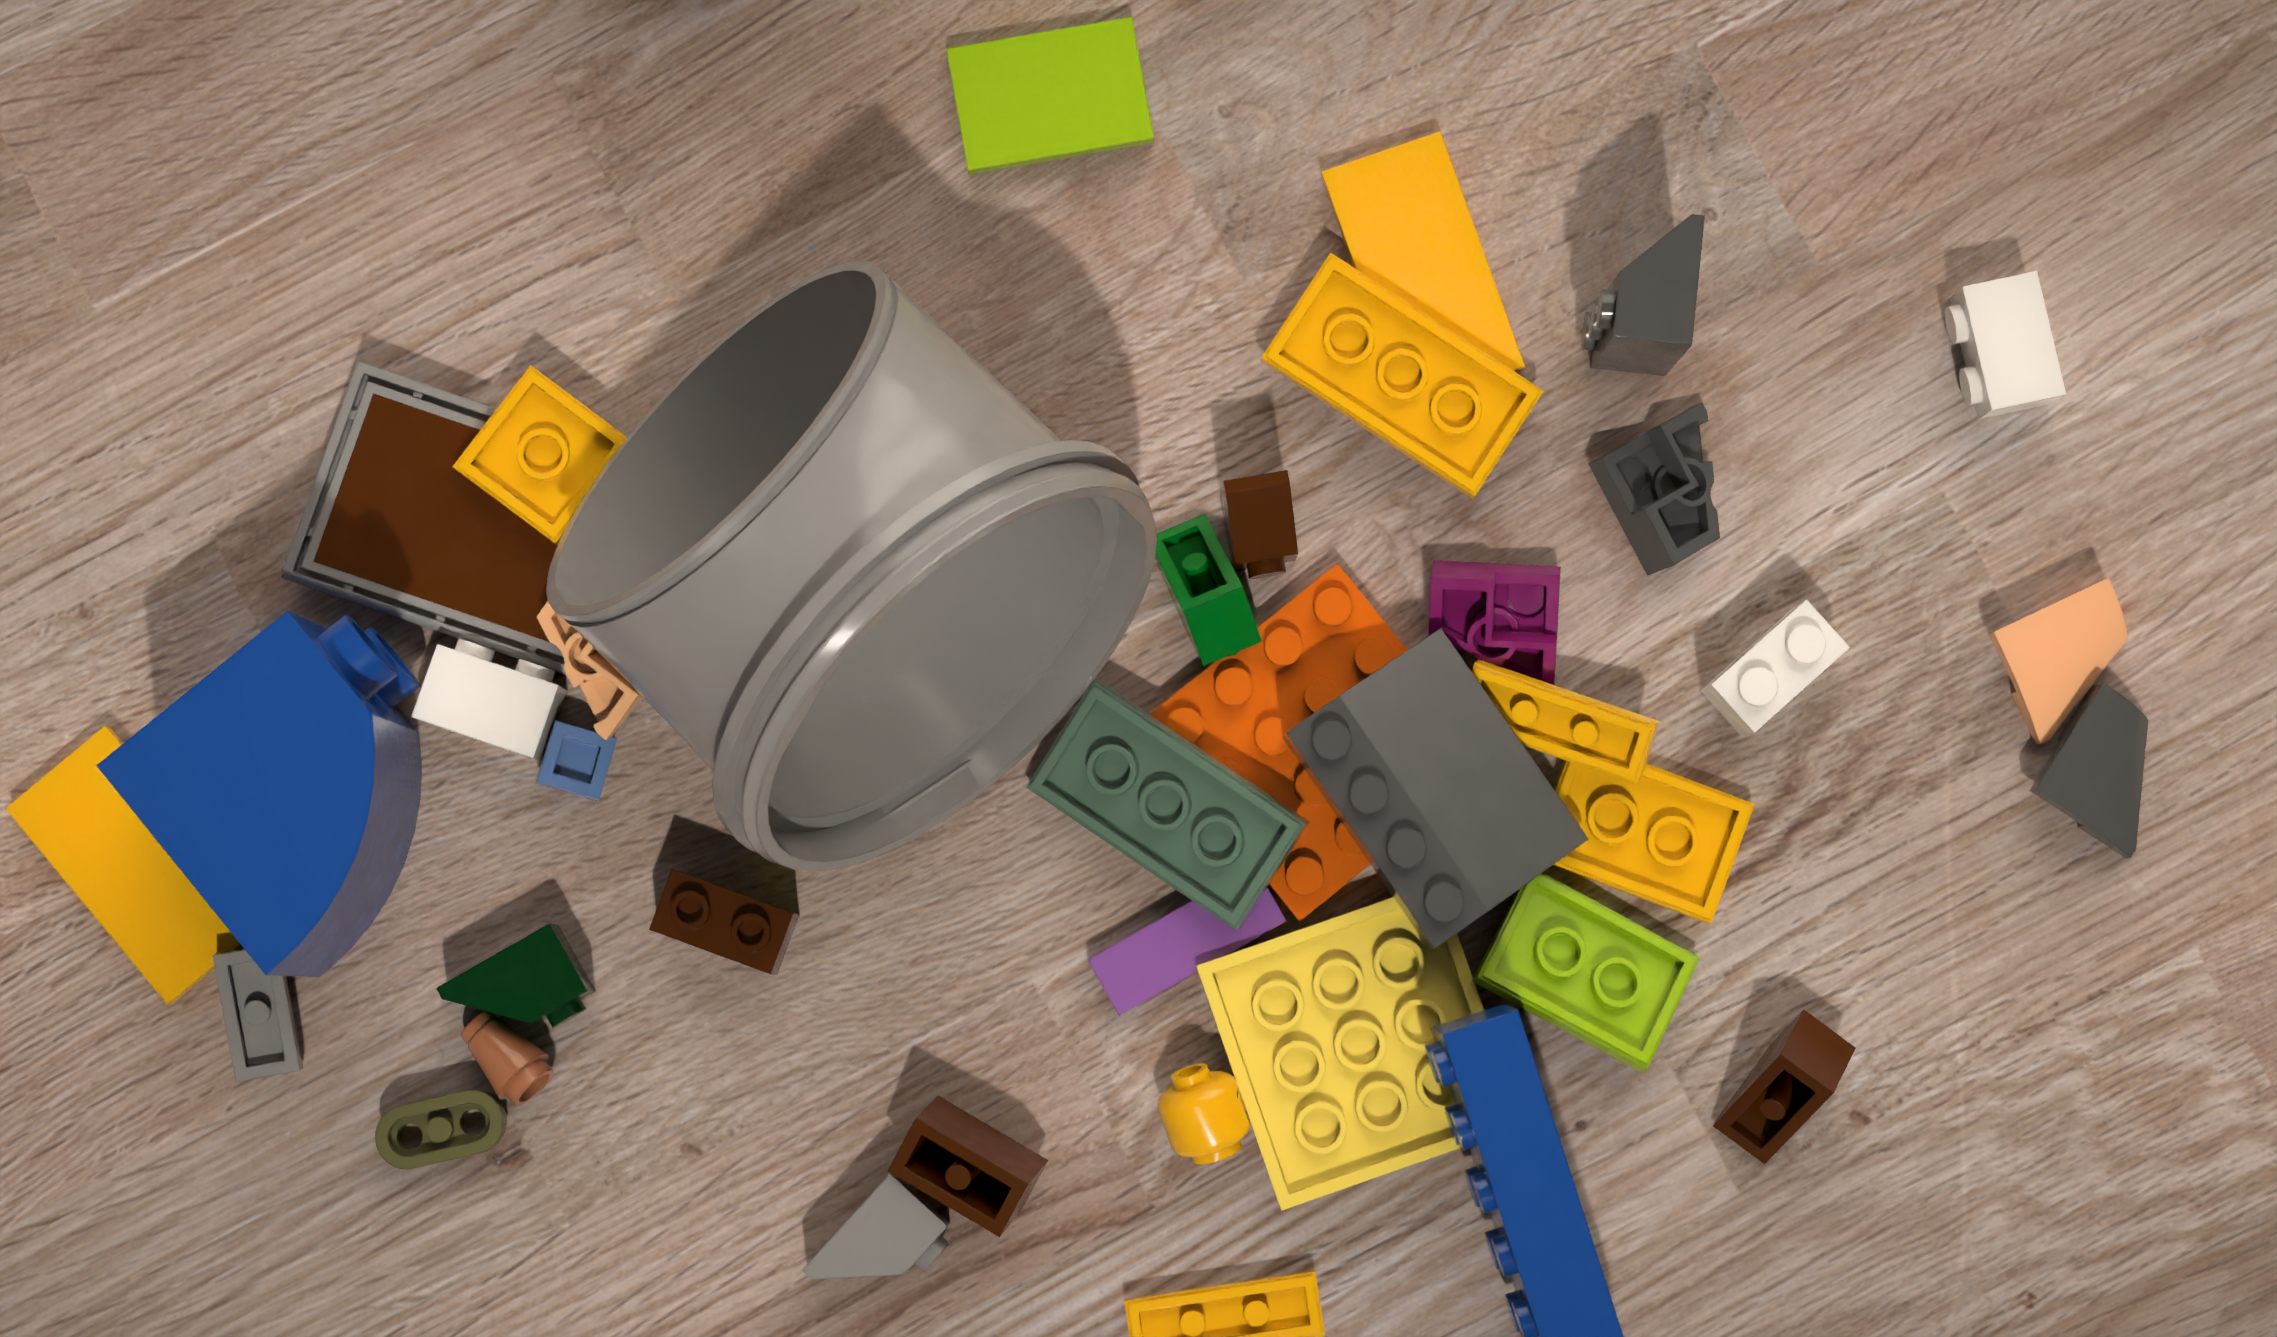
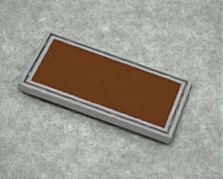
[281,361,648,703]

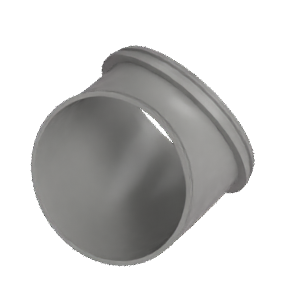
[546,260,1157,872]

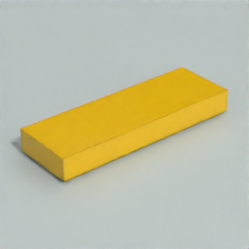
[1472,660,1660,785]
[1124,1270,1325,1337]

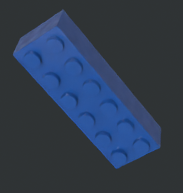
[1425,1004,1624,1337]

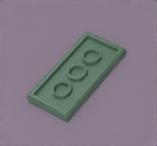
[1026,680,1309,930]

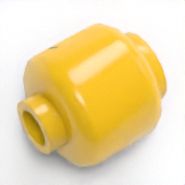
[1157,1063,1250,1165]

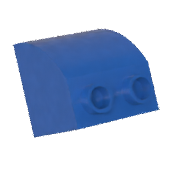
[96,610,422,977]

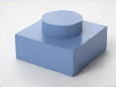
[535,720,617,802]

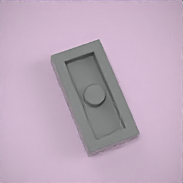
[212,948,303,1082]

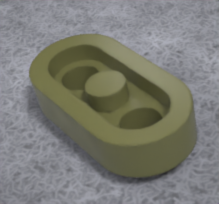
[375,1089,507,1169]

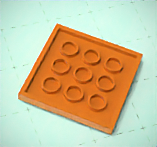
[1150,563,1407,922]

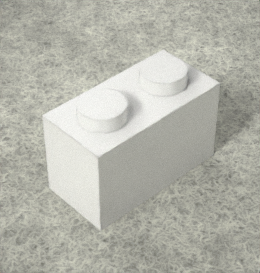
[1945,271,2066,419]
[1700,599,1850,738]
[411,639,567,762]

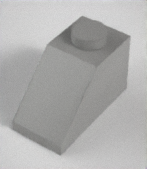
[802,1173,950,1280]

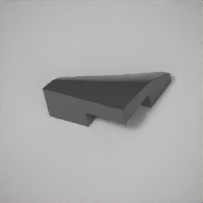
[1588,403,1720,576]
[2030,682,2148,859]

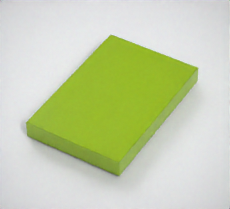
[946,16,1154,175]
[1472,872,1700,1073]

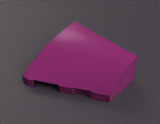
[1428,560,1561,685]

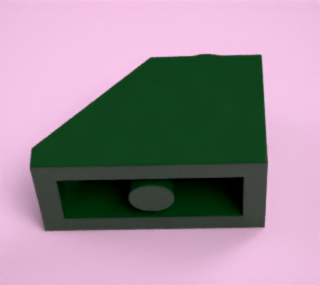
[436,923,595,1028]

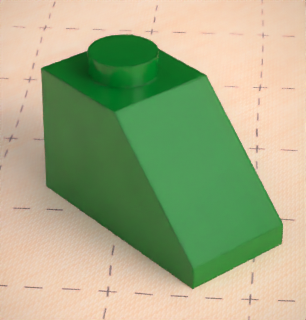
[1155,514,1262,666]

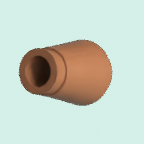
[461,1011,554,1107]

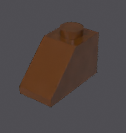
[1220,470,1298,579]
[1713,1009,1856,1164]

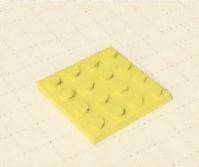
[1196,897,1484,1211]

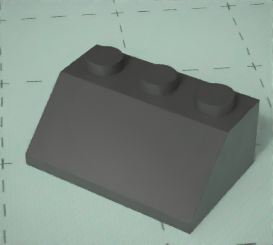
[1581,214,1705,376]

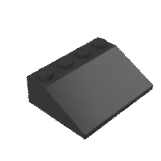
[1283,628,1588,949]

